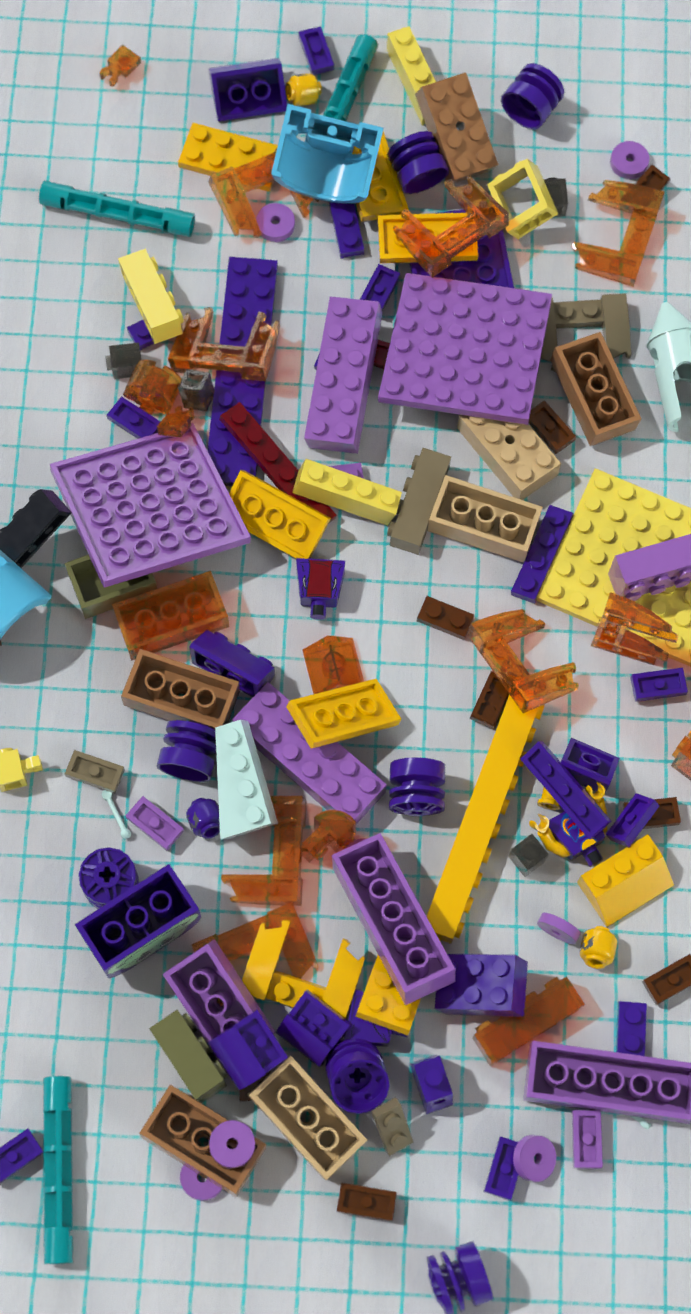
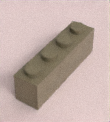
[387,448,451,555]

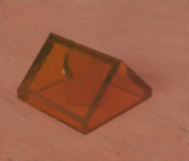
[302,635,364,694]

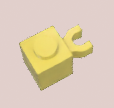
[0,748,43,792]

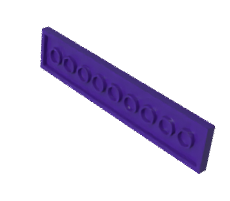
[207,256,278,486]

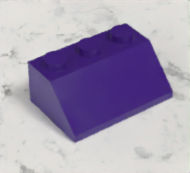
[208,58,287,122]
[189,630,275,697]

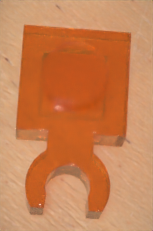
[99,44,141,87]
[157,406,195,438]

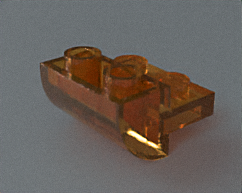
[302,810,356,863]

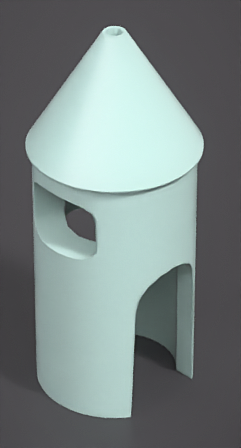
[646,302,691,432]

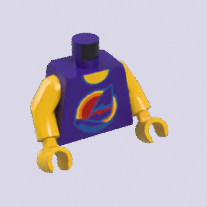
[529,782,607,867]

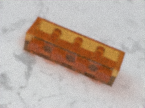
[472,976,585,1066]

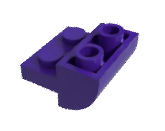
[276,990,351,1068]
[208,1010,288,1090]

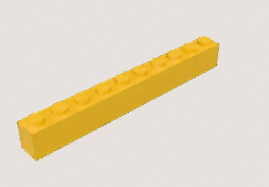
[426,684,545,944]

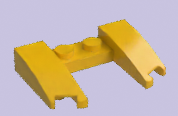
[242,919,365,1019]

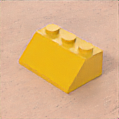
[577,834,674,927]

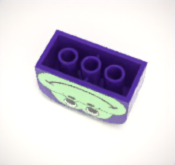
[74,864,201,978]

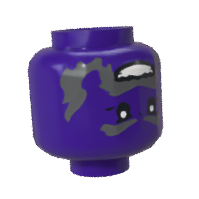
[186,798,220,839]

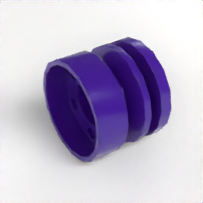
[501,63,565,129]
[387,131,449,194]
[157,720,216,782]
[389,757,445,816]
[79,847,139,909]
[325,1038,390,1114]
[427,1241,493,1314]

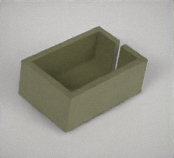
[64,554,158,619]
[149,1009,228,1104]

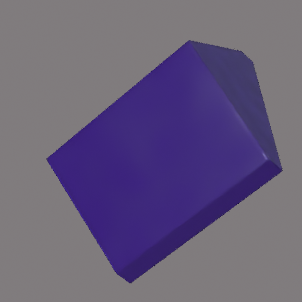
[561,738,620,793]

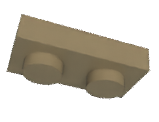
[65,750,125,793]
[371,1097,414,1156]

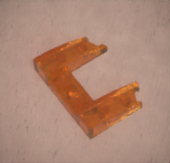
[208,148,320,238]
[393,176,509,278]
[572,180,665,287]
[168,307,280,381]
[591,592,679,665]
[468,609,579,713]
[221,796,307,906]
[191,902,319,1006]

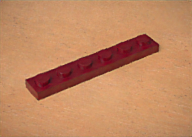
[219,402,337,524]

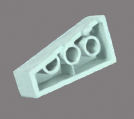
[215,719,278,839]

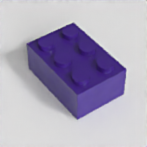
[434,954,528,1017]

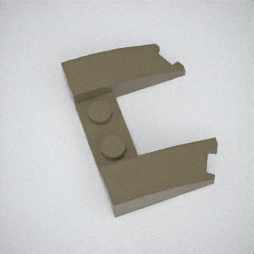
[541,293,631,372]

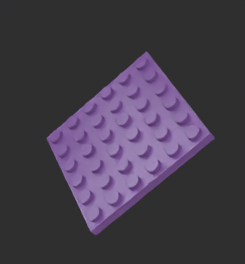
[378,273,552,425]
[50,423,251,588]

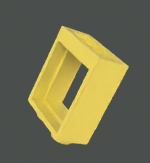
[487,159,558,239]

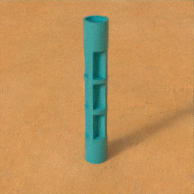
[323,34,378,121]
[39,180,195,237]
[43,1076,73,1264]

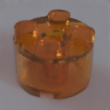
[123,360,182,415]

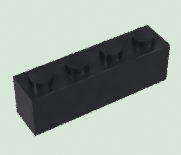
[0,489,72,568]

